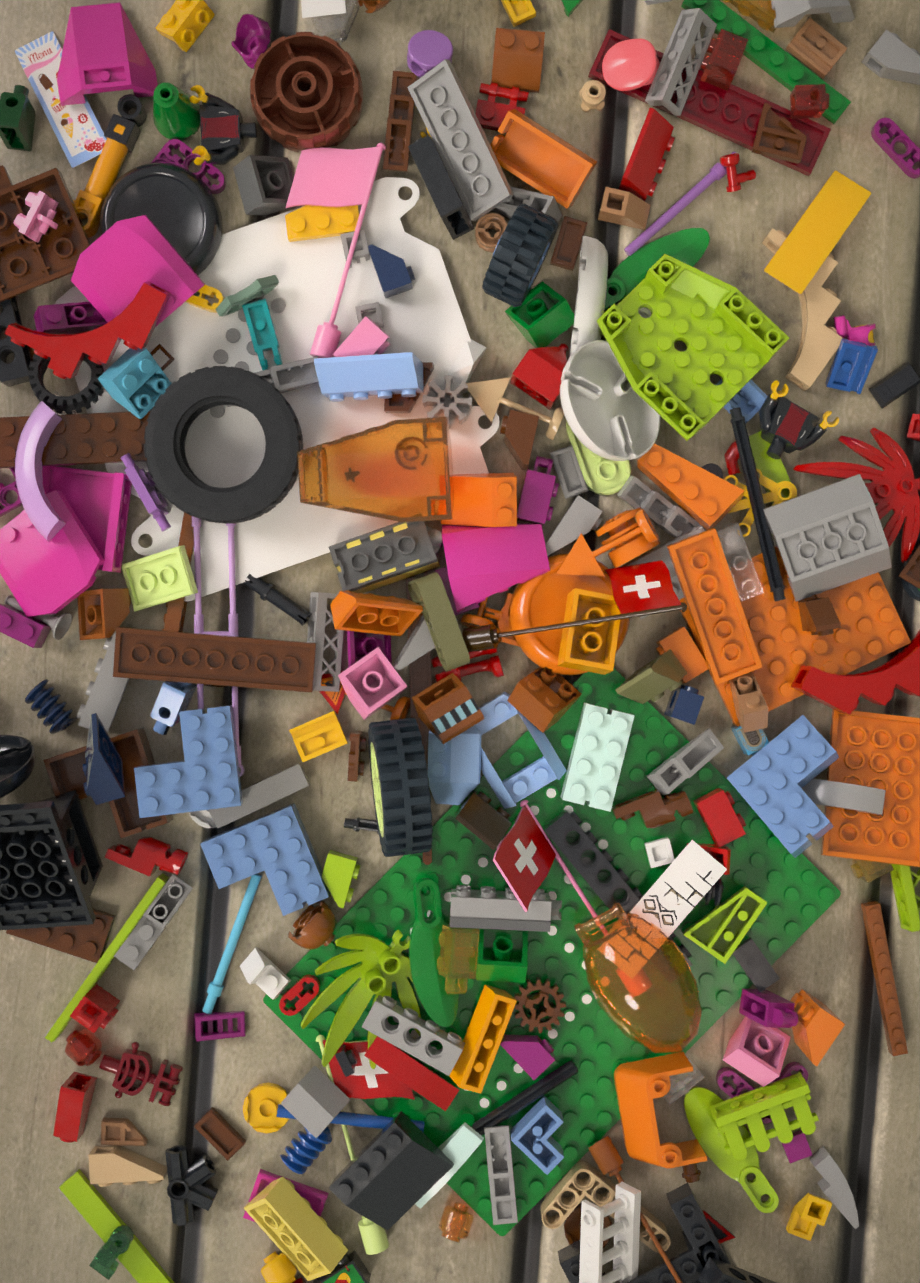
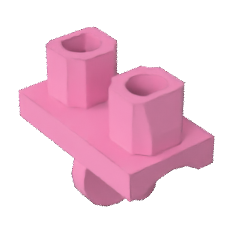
[13,191,59,243]

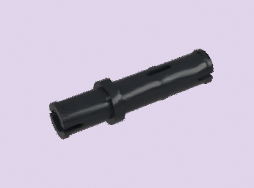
[243,574,312,626]

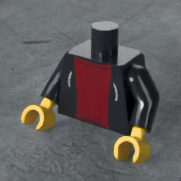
[189,85,257,165]
[759,380,839,460]

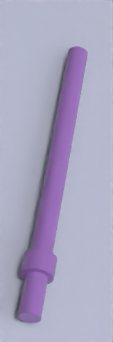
[624,151,736,256]

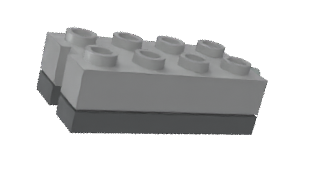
[450,885,562,932]

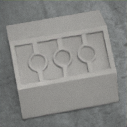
[763,474,892,601]

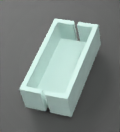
[560,702,634,812]

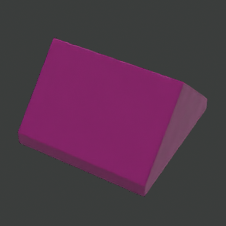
[347,631,392,668]

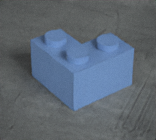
[510,1096,564,1175]

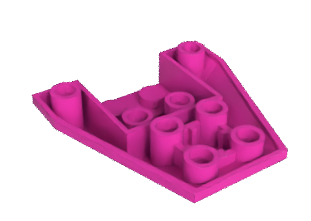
[57,2,158,106]

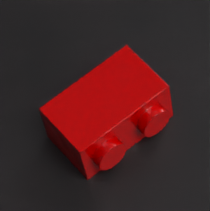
[693,788,746,847]

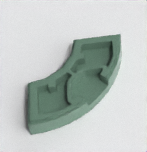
[216,275,279,317]

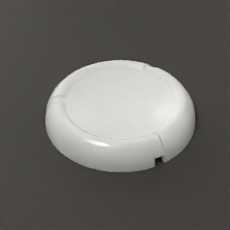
[560,340,661,461]

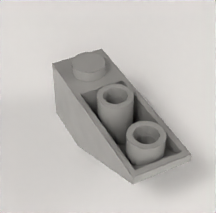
[862,29,920,85]

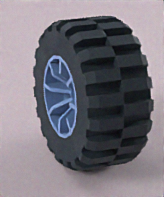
[482,204,558,307]

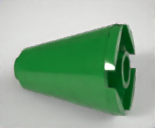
[153,83,200,141]

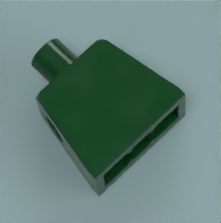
[0,85,36,151]

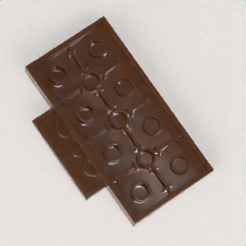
[0,165,91,302]

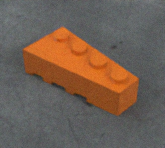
[637,443,745,530]

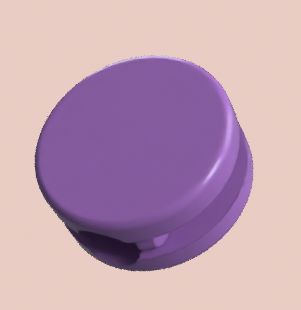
[407,30,453,78]

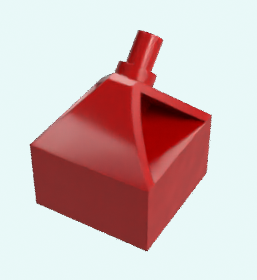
[510,343,568,410]

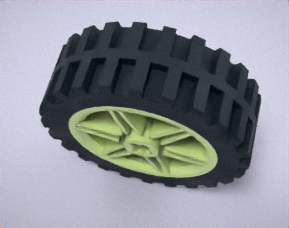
[368,718,433,857]

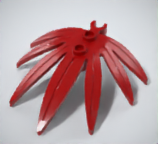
[793,428,920,562]

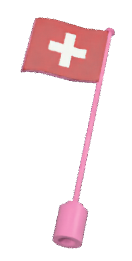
[493,800,652,997]

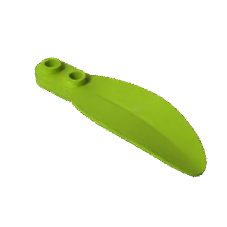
[684,1086,779,1213]

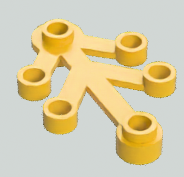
[724,469,797,537]

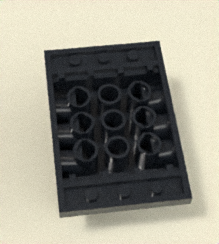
[0,790,103,930]

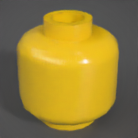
[261,1251,297,1283]

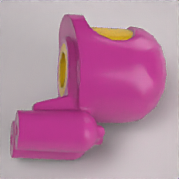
[833,315,876,346]

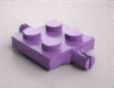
[121,453,171,532]

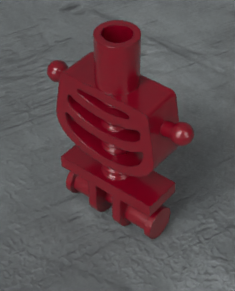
[99,1042,183,1106]

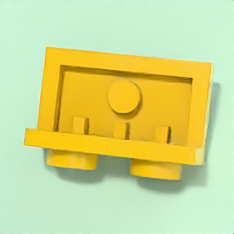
[155,0,215,52]

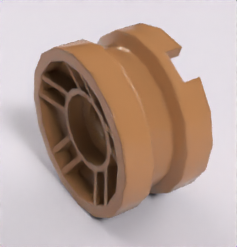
[475,213,507,252]

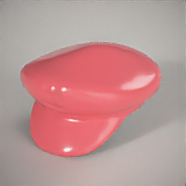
[602,39,660,91]

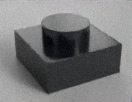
[335,1044,357,1077]

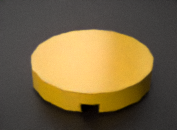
[243,1082,289,1134]

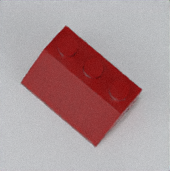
[618,107,675,201]

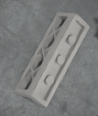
[645,8,717,116]
[307,592,344,692]

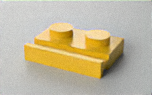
[289,711,348,762]

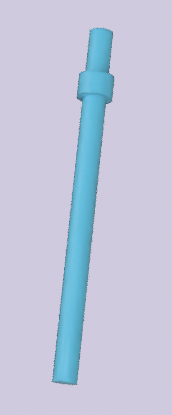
[202,874,262,1014]

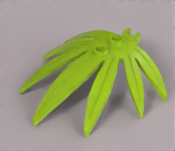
[301,930,421,1069]

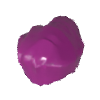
[231,14,271,69]

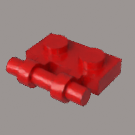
[475,82,529,133]

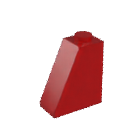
[53,1072,98,1143]

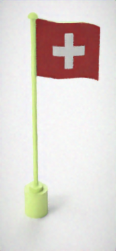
[316,1035,415,1255]

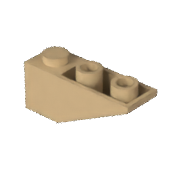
[88,1145,167,1187]

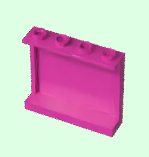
[42,466,132,573]

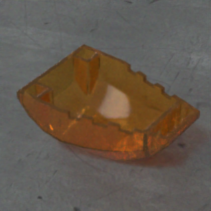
[297,417,454,522]

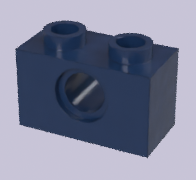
[664,685,704,725]

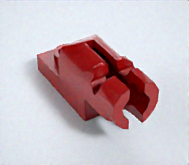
[104,837,189,877]

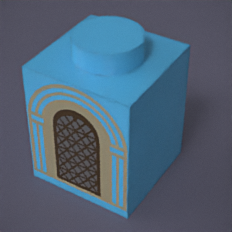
[731,725,769,756]

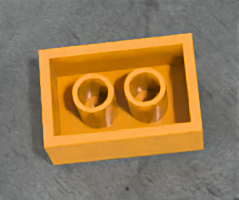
[557,588,621,675]

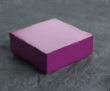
[781,1130,813,1164]

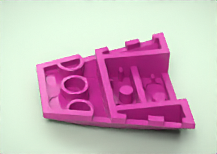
[442,524,550,613]

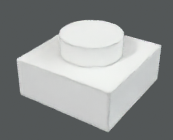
[644,837,675,868]

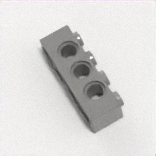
[362,995,465,1076]

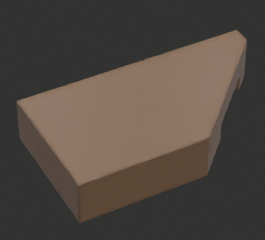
[101,1118,148,1146]

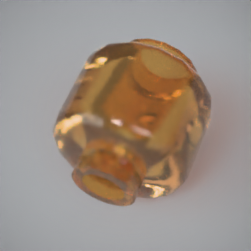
[438,1202,474,1243]

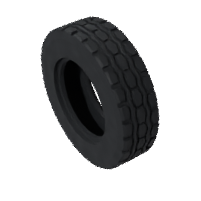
[144,366,303,524]

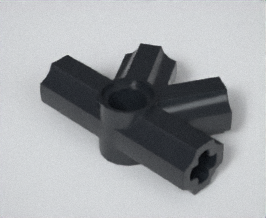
[165,1145,218,1226]

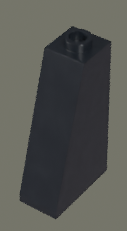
[408,135,475,240]

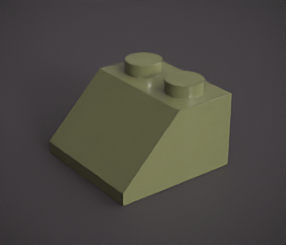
[615,649,687,704]

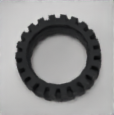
[28,354,104,414]

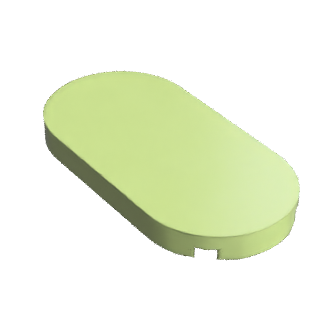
[566,420,631,496]

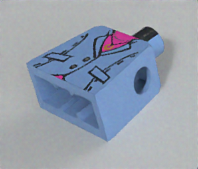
[150,681,197,735]

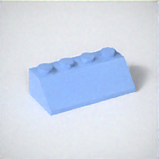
[314,352,424,402]

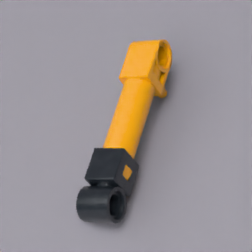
[72,94,147,238]

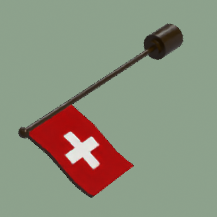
[462,560,687,653]

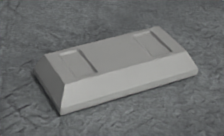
[550,445,588,499]

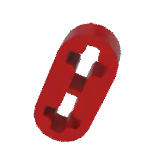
[279,974,320,1016]

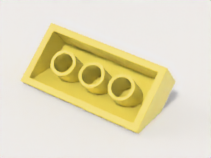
[244,1177,348,1281]

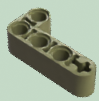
[407,572,470,672]

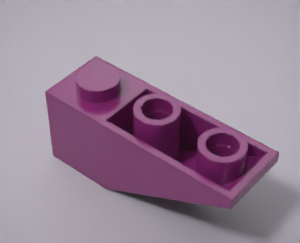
[33,302,108,334]

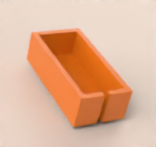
[490,109,597,209]

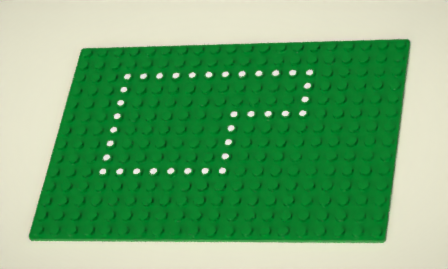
[263,668,841,1236]

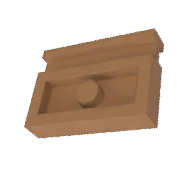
[786,18,848,79]

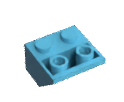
[98,348,172,419]

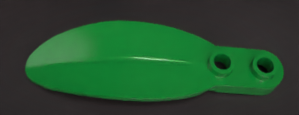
[604,228,710,311]
[409,878,458,1027]

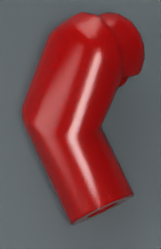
[724,441,741,475]

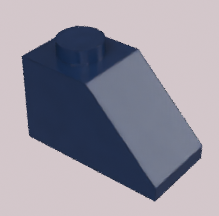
[368,244,415,299]

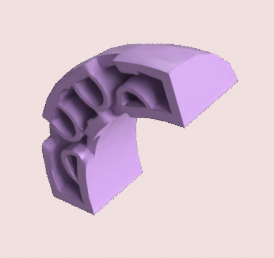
[15,401,66,542]

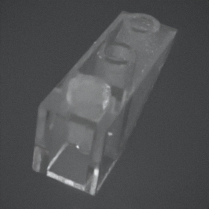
[716,522,764,602]

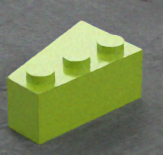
[683,886,768,964]

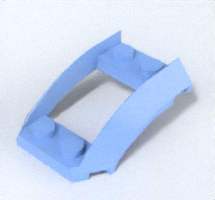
[476,692,567,809]

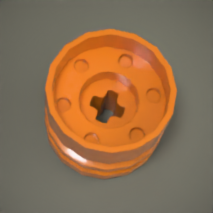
[595,507,661,568]

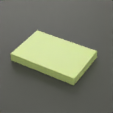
[121,545,198,612]

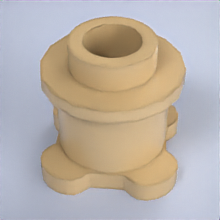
[579,80,606,112]

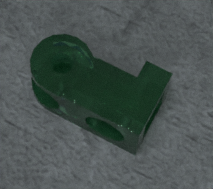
[89,1225,134,1280]

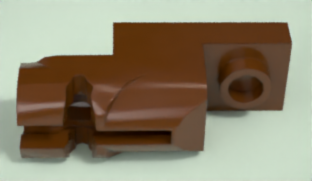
[611,789,693,828]

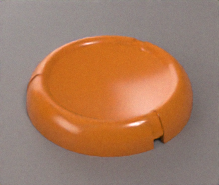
[510,554,630,675]

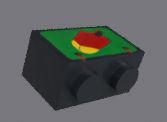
[313,1250,371,1283]

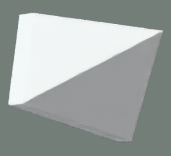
[447,339,487,385]

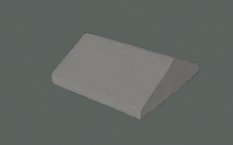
[281,1066,350,1138]

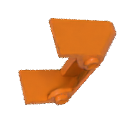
[614,1052,708,1168]

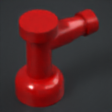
[720,153,756,192]

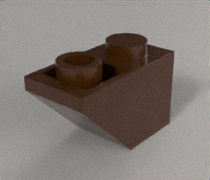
[798,598,841,636]

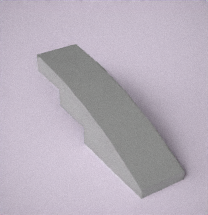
[227,356,319,407]
[617,475,707,538]
[209,763,310,829]
[484,1125,518,1225]

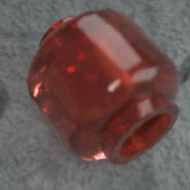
[65,1029,102,1066]

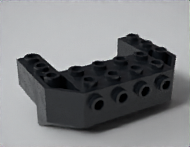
[558,1183,727,1283]

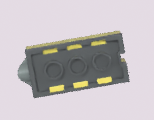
[329,514,443,593]

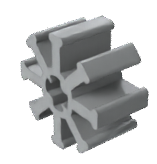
[422,375,472,429]

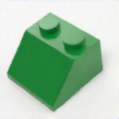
[505,281,575,348]
[476,929,528,983]

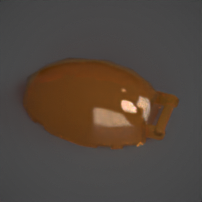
[575,903,702,1053]

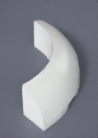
[568,236,608,359]

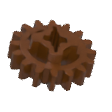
[514,977,566,1033]

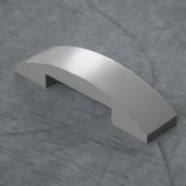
[340,230,384,328]
[802,779,886,815]

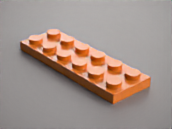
[667,528,762,685]

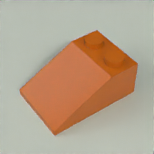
[440,473,517,527]

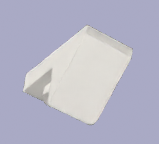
[240,947,291,1000]

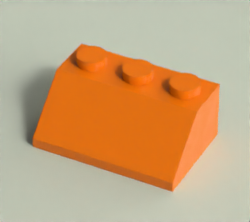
[330,591,423,636]
[790,989,845,1066]

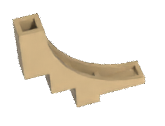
[762,228,844,391]

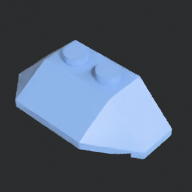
[427,725,482,805]

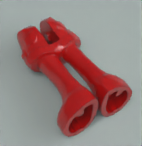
[431,648,504,682]

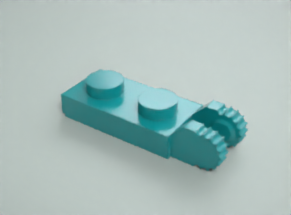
[242,298,283,371]

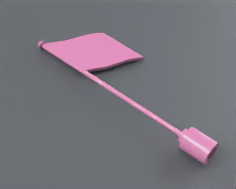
[286,143,386,358]

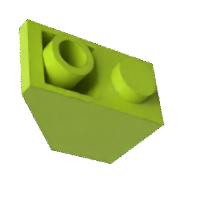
[322,850,361,908]

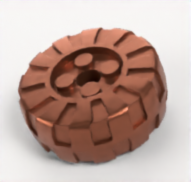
[250,31,363,153]

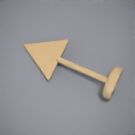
[466,377,564,440]

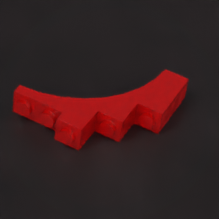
[5,281,171,380]
[791,629,920,715]

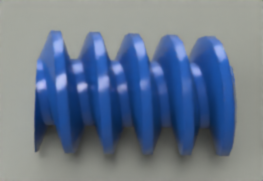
[280,1127,332,1174]

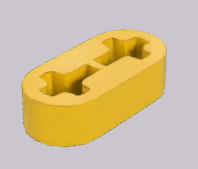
[185,285,225,313]

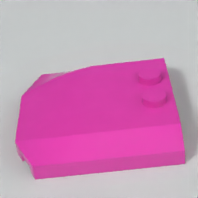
[71,215,205,326]
[0,490,105,617]

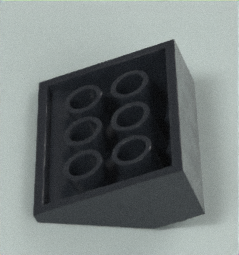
[329,1111,454,1231]

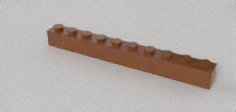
[162,512,194,632]
[861,901,908,1056]

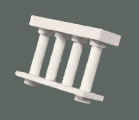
[579,1182,641,1283]

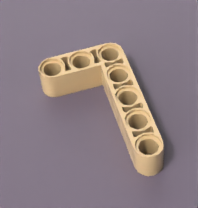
[540,1160,671,1253]

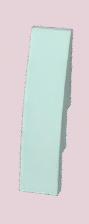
[415,1123,484,1209]

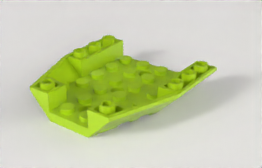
[597,254,789,441]

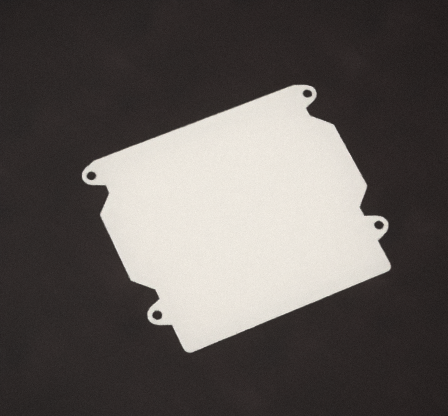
[55,177,500,602]

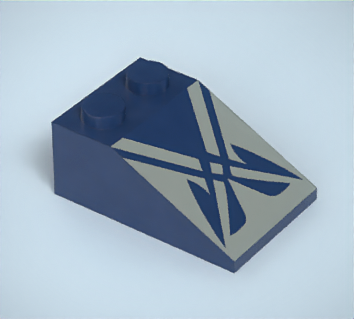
[83,713,125,805]

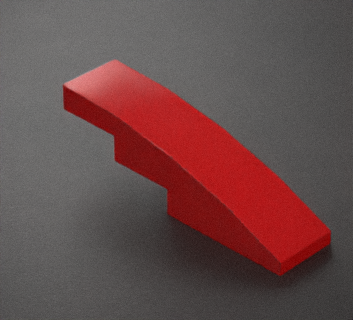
[364,1036,459,1111]

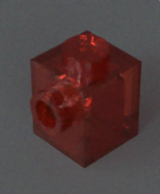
[790,84,829,119]

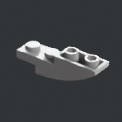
[114,874,193,970]

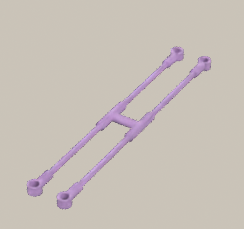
[192,516,245,777]

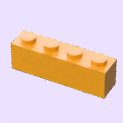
[449,984,517,1094]

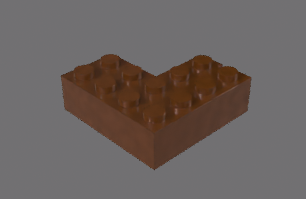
[43,727,174,838]

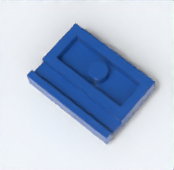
[825,339,878,394]

